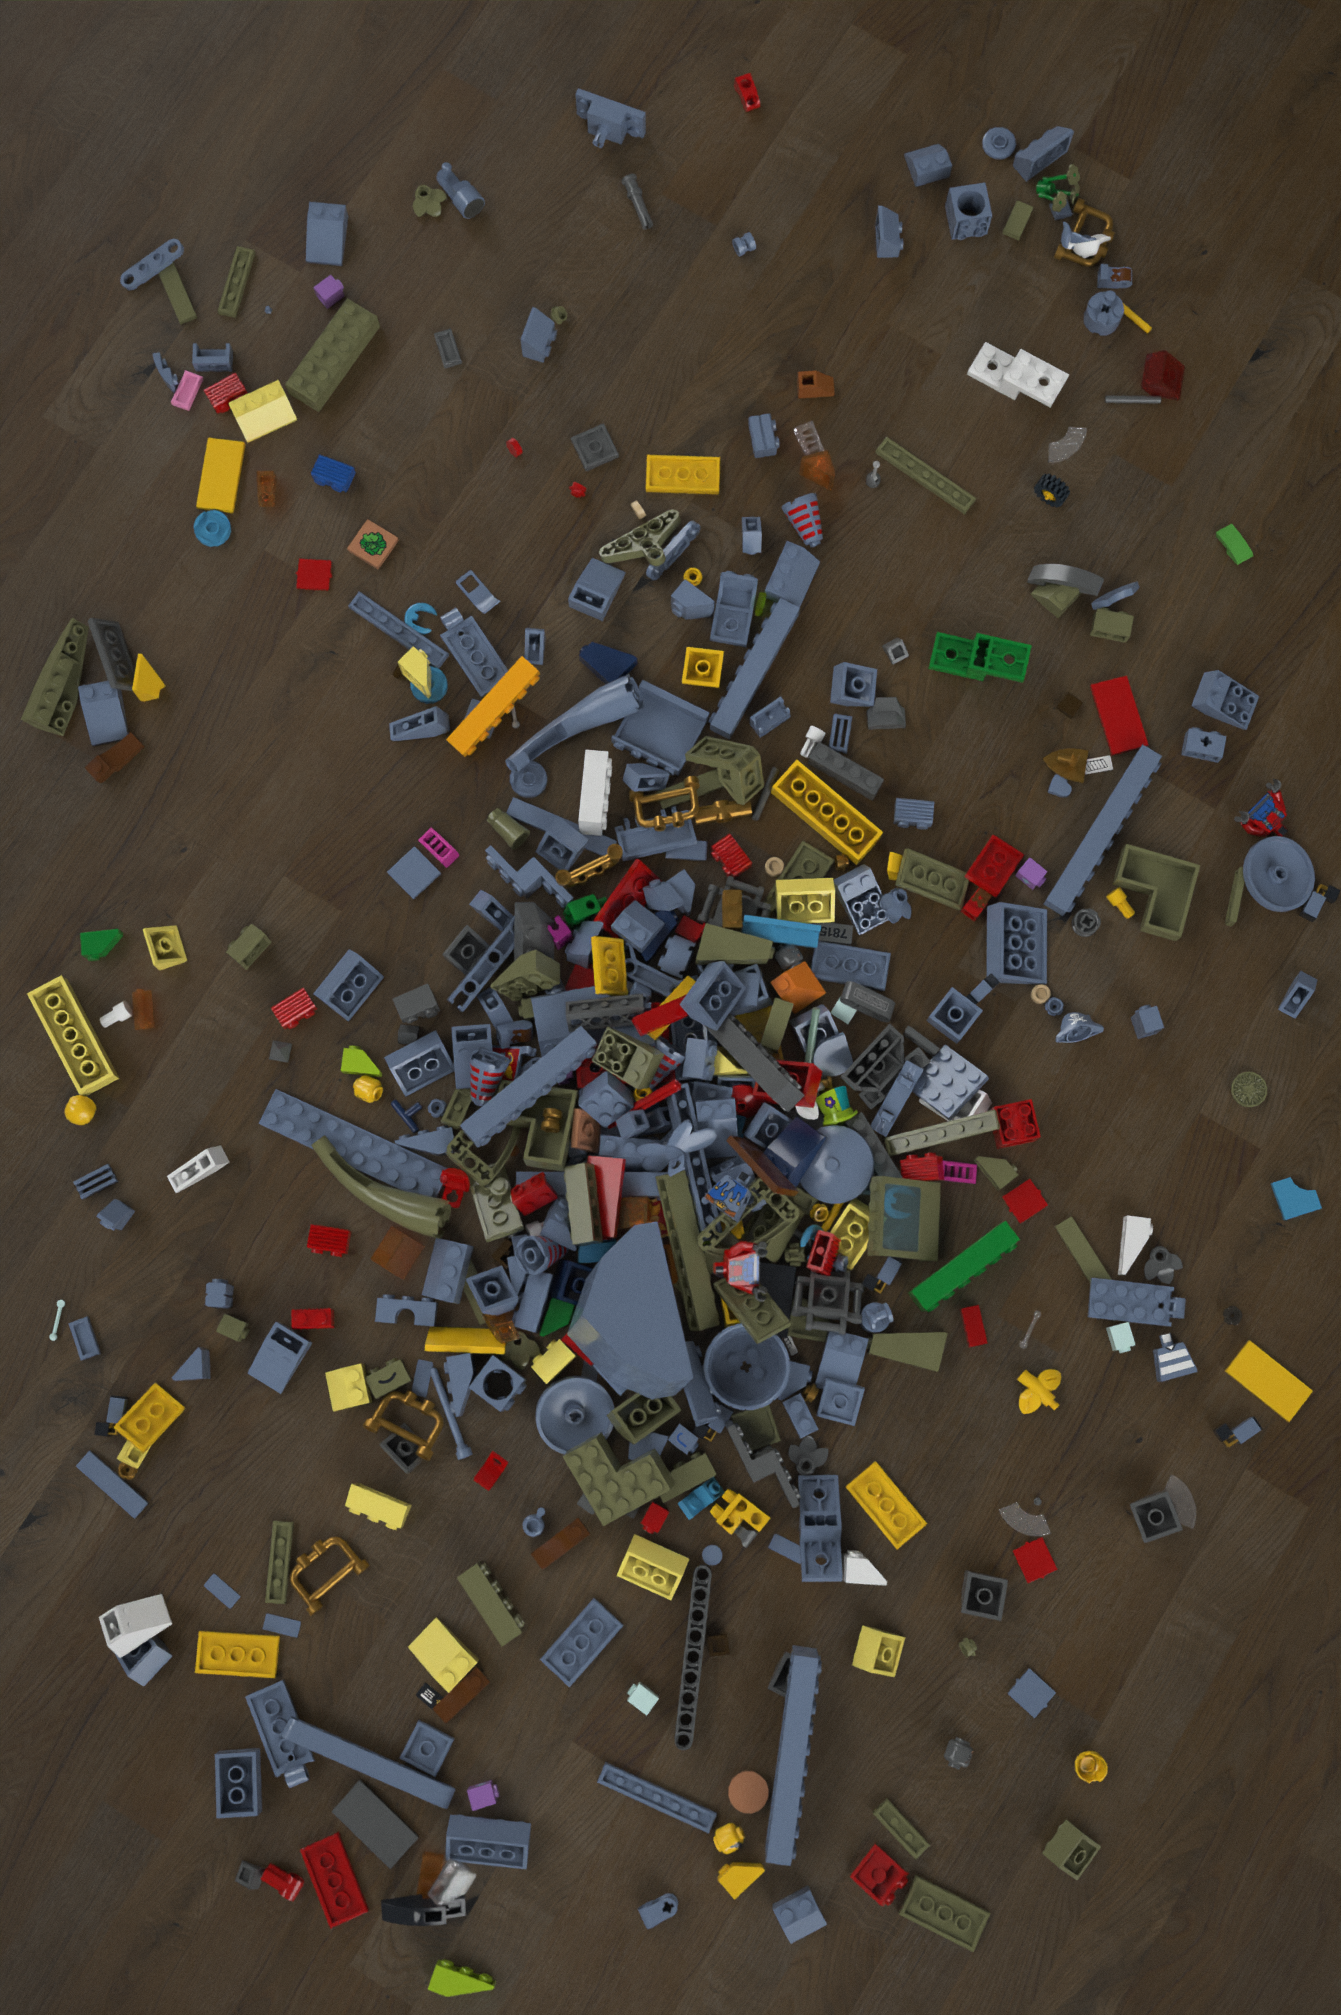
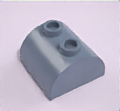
[743,1102,793,1149]

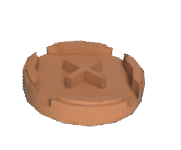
[728,1770,769,1814]

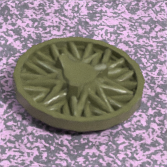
[1231,1072,1267,1108]

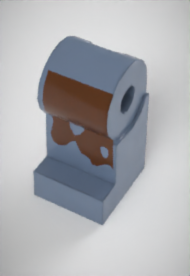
[1097,264,1132,289]
[496,1020,533,1049]

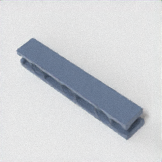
[447,915,515,1012]

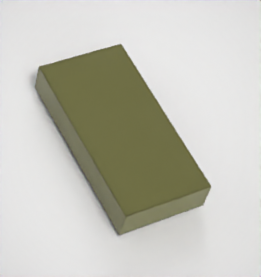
[1002,200,1034,240]

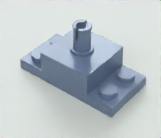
[576,88,646,148]

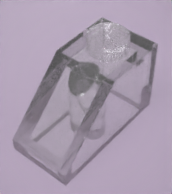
[427,1858,476,1906]

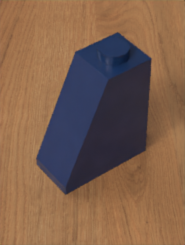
[579,642,638,684]
[639,910,678,964]

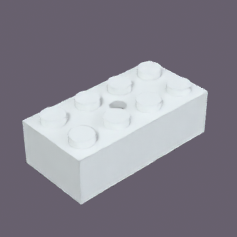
[578,750,612,836]

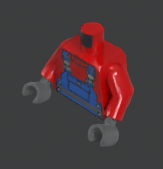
[1234,779,1288,837]
[713,1241,768,1302]

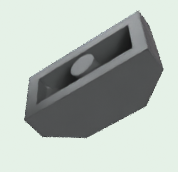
[867,697,906,730]

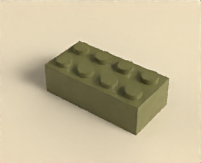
[457,1561,525,1646]

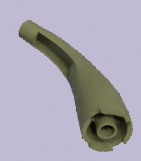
[311,1135,451,1239]

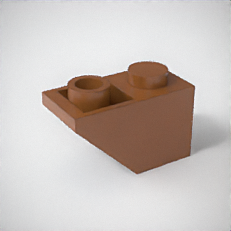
[797,371,835,399]

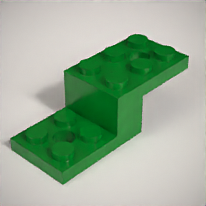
[928,632,1032,683]

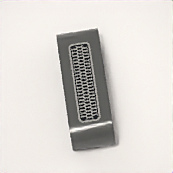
[840,981,896,1022]

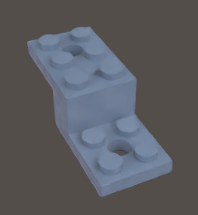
[485,845,574,909]
[798,1475,843,1582]

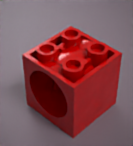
[990,1099,1041,1149]

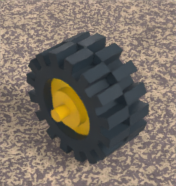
[1034,473,1070,508]

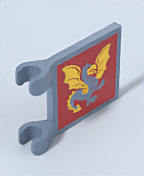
[492,1045,537,1084]

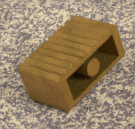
[722,890,743,932]

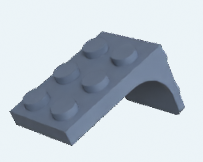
[710,571,758,647]

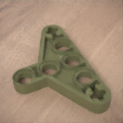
[599,509,681,566]

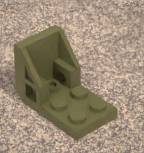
[685,736,764,805]

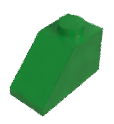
[80,929,123,961]
[539,1298,575,1337]

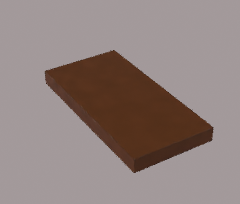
[726,1135,799,1196]

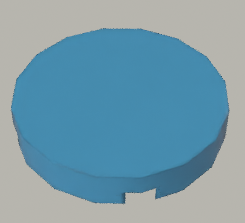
[194,510,231,547]
[410,666,448,704]

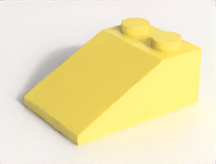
[830,1198,886,1271]
[408,1617,479,1693]

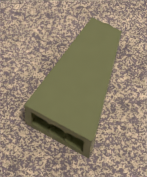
[695,923,775,965]
[866,1332,948,1372]

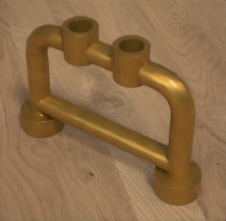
[1054,198,1115,267]
[629,776,700,832]
[555,844,623,889]
[363,1391,444,1461]
[290,1536,370,1616]

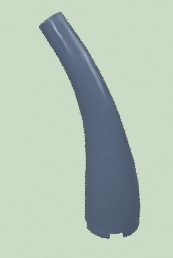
[505,674,644,773]

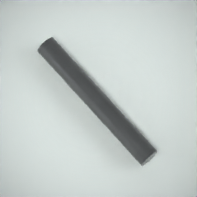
[1105,395,1161,404]
[751,767,779,821]

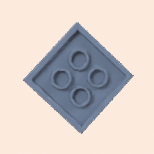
[912,1044,989,1121]

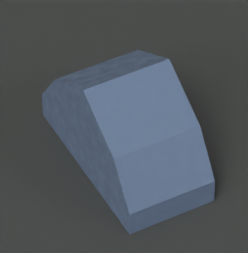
[567,1222,693,1399]

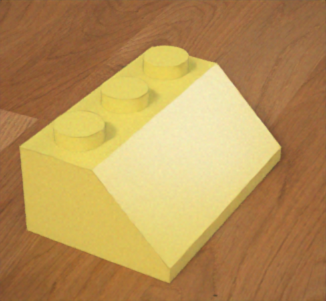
[228,380,297,443]
[776,878,835,923]
[345,1483,412,1530]
[616,1534,689,1600]

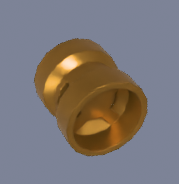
[540,1108,563,1133]

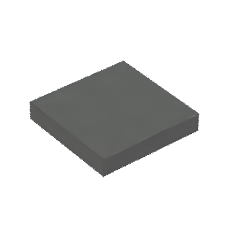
[570,423,619,471]

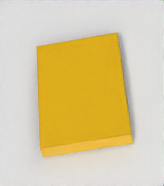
[591,936,628,996]
[114,1382,185,1454]

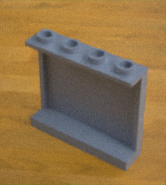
[611,680,709,776]

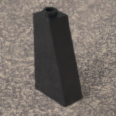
[759,1262,796,1340]

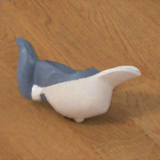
[1061,221,1111,258]

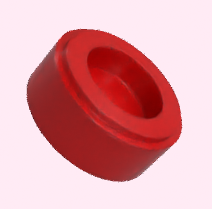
[506,438,522,457]

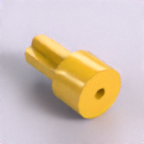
[1106,887,1135,919]

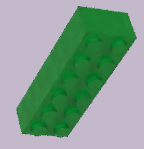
[908,1221,1020,1312]

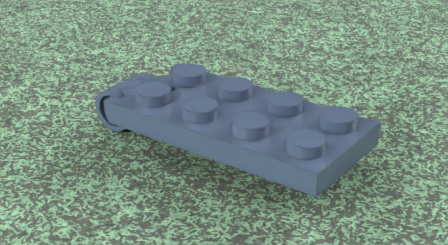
[440,608,508,699]
[1088,1278,1186,1327]
[245,1680,315,1788]

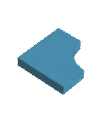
[1271,1177,1322,1220]

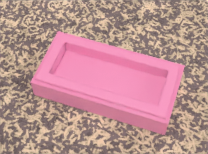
[171,370,203,411]

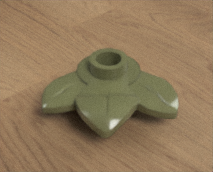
[413,185,447,217]
[501,1330,540,1370]

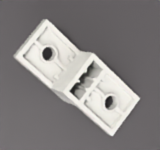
[967,342,1069,408]

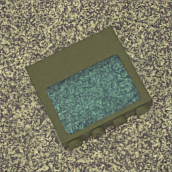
[867,1176,941,1262]

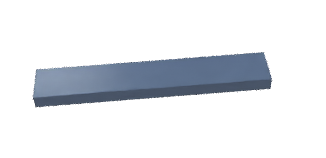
[348,592,449,669]
[506,797,617,856]
[597,1762,717,1833]

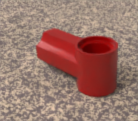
[260,1862,305,1901]

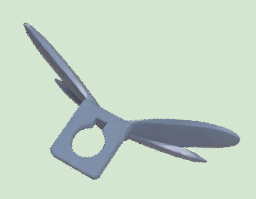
[637,1121,716,1177]

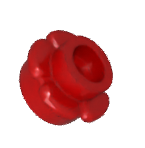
[569,482,586,498]

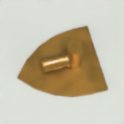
[1043,748,1088,783]

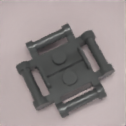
[697,876,774,928]
[791,1270,864,1335]

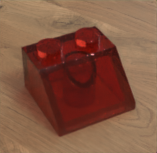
[1141,350,1185,400]

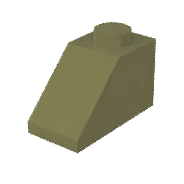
[973,1156,1018,1191]

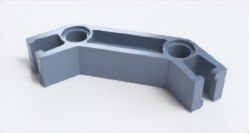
[624,943,698,999]

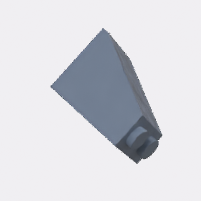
[708,1156,766,1212]

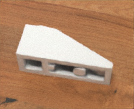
[167,1145,229,1193]
[1118,1215,1153,1276]

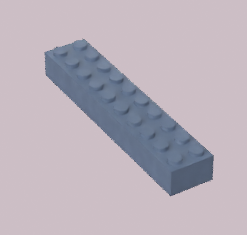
[765,1645,822,1866]

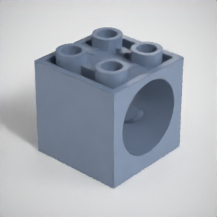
[945,183,992,240]
[469,1355,527,1412]

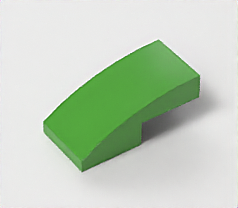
[1216,524,1253,565]

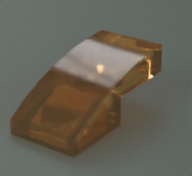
[482,1313,520,1344]
[416,1851,444,1899]

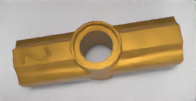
[694,800,752,825]

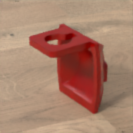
[440,1168,470,1209]

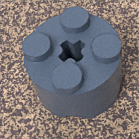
[1084,290,1124,336]
[658,935,697,979]

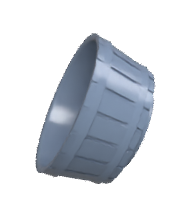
[704,1323,790,1410]

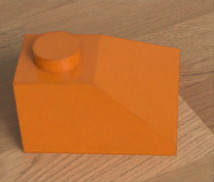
[770,961,827,1014]

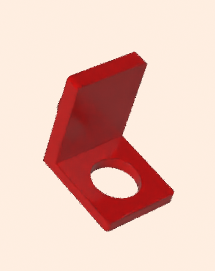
[675,916,706,944]
[473,1451,509,1491]

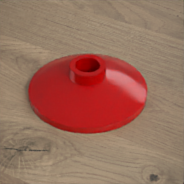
[731,1084,761,1118]

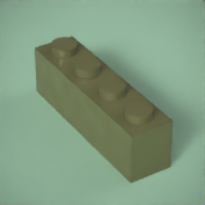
[564,1163,603,1246]

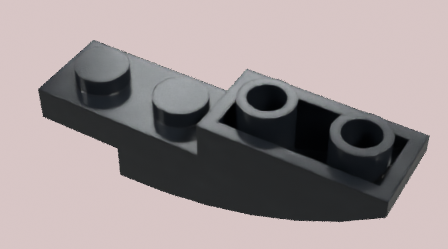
[381,1893,466,1926]

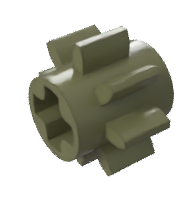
[785,1243,806,1267]

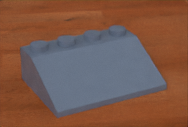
[987,902,1047,985]
[531,986,615,1057]

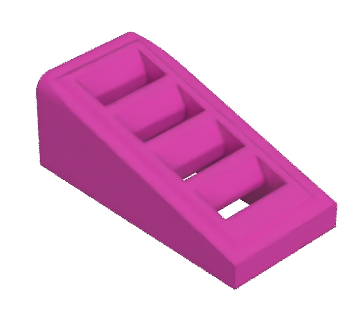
[418,827,459,868]
[941,1160,977,1184]

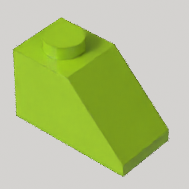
[341,1046,382,1077]

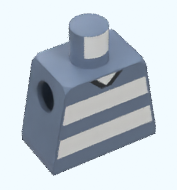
[1153,1333,1198,1382]

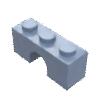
[616,1106,673,1139]
[375,1294,438,1327]

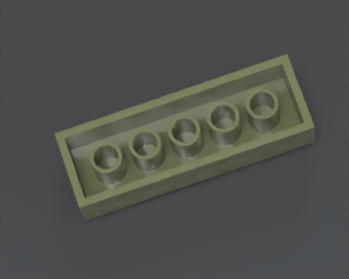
[285,298,380,412]

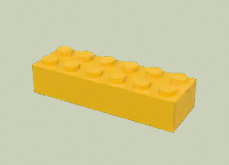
[771,760,883,865]

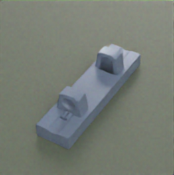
[870,1060,924,1137]

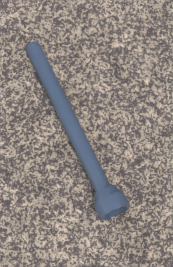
[430,1368,473,1460]

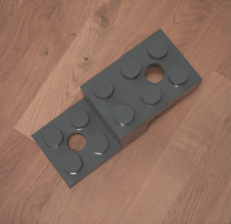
[724,1420,801,1508]

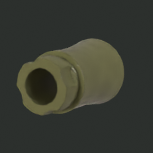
[487,808,530,850]

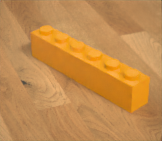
[446,656,540,757]

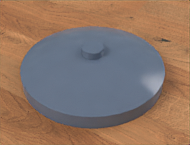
[1243,836,1315,912]
[800,1125,875,1204]
[535,1376,614,1454]

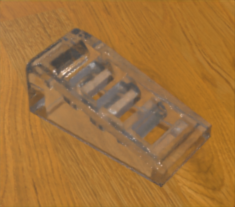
[794,421,826,462]

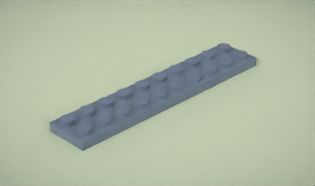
[259,1089,447,1198]

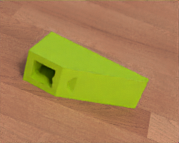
[428,1959,496,1997]

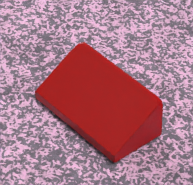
[960,1305,988,1348]

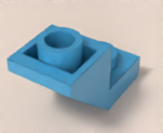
[677,1476,725,1520]

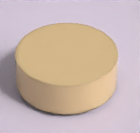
[630,500,646,519]
[765,857,784,877]
[1030,984,1051,1004]

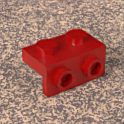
[510,1172,558,1216]

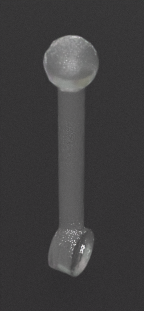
[1019,1311,1041,1349]

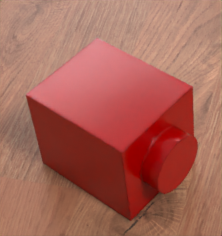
[641,1501,670,1534]

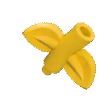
[1017,1369,1061,1414]

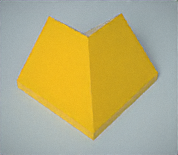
[682,647,724,688]
[132,654,165,702]

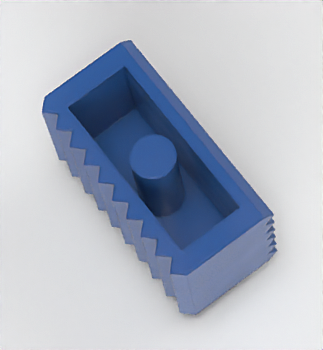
[311,454,355,492]

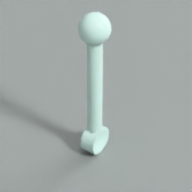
[50,1300,65,1341]

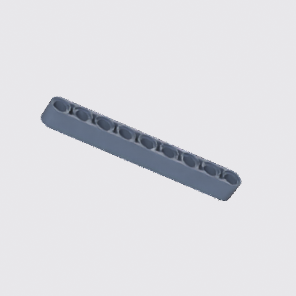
[281,1716,456,1809]

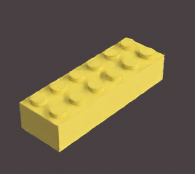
[27,975,119,1096]

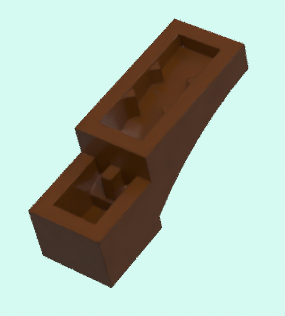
[84,732,145,784]
[531,1517,590,1570]
[432,1666,491,1724]

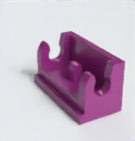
[548,915,573,951]

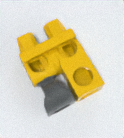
[710,1489,770,1548]

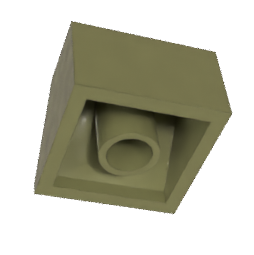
[1030,582,1082,618]
[226,924,272,970]
[1042,1820,1101,1880]

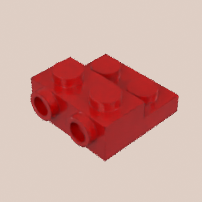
[849,1844,909,1907]

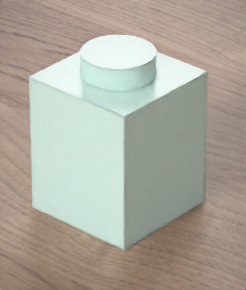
[1106,1322,1135,1353]
[627,1681,659,1715]

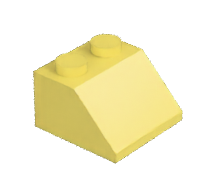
[398,646,431,699]
[532,1339,577,1384]
[325,1364,372,1412]
[852,1625,905,1677]

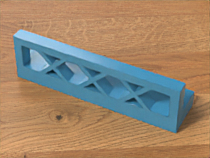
[741,915,821,948]

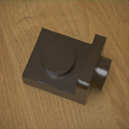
[491,1239,513,1270]

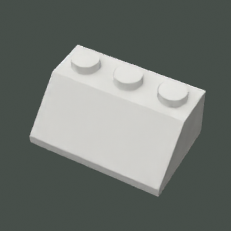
[842,1550,887,1586]

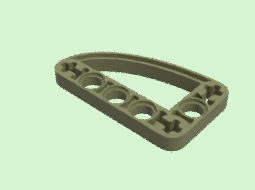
[446,1090,521,1186]
[697,1176,799,1257]

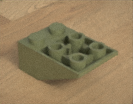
[491,949,560,1001]
[592,1027,664,1089]

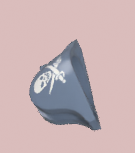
[1055,1012,1104,1043]

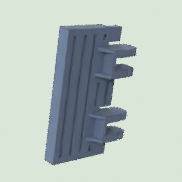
[615,806,697,862]

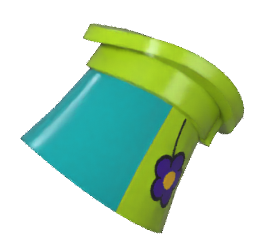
[816,1086,858,1127]

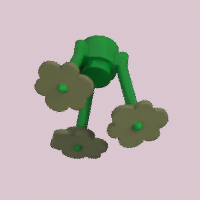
[1036,164,1080,212]

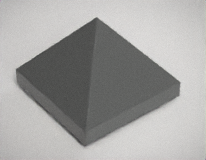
[269,1040,292,1063]

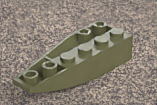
[21,618,89,736]

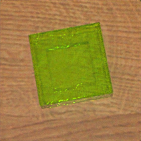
[755,592,767,617]

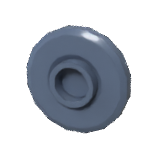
[982,127,1016,159]

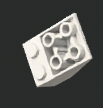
[99,1594,173,1658]

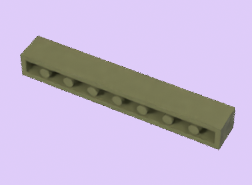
[655,1170,720,1331]

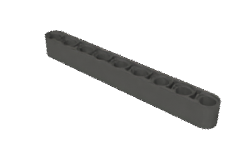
[675,1564,712,1750]

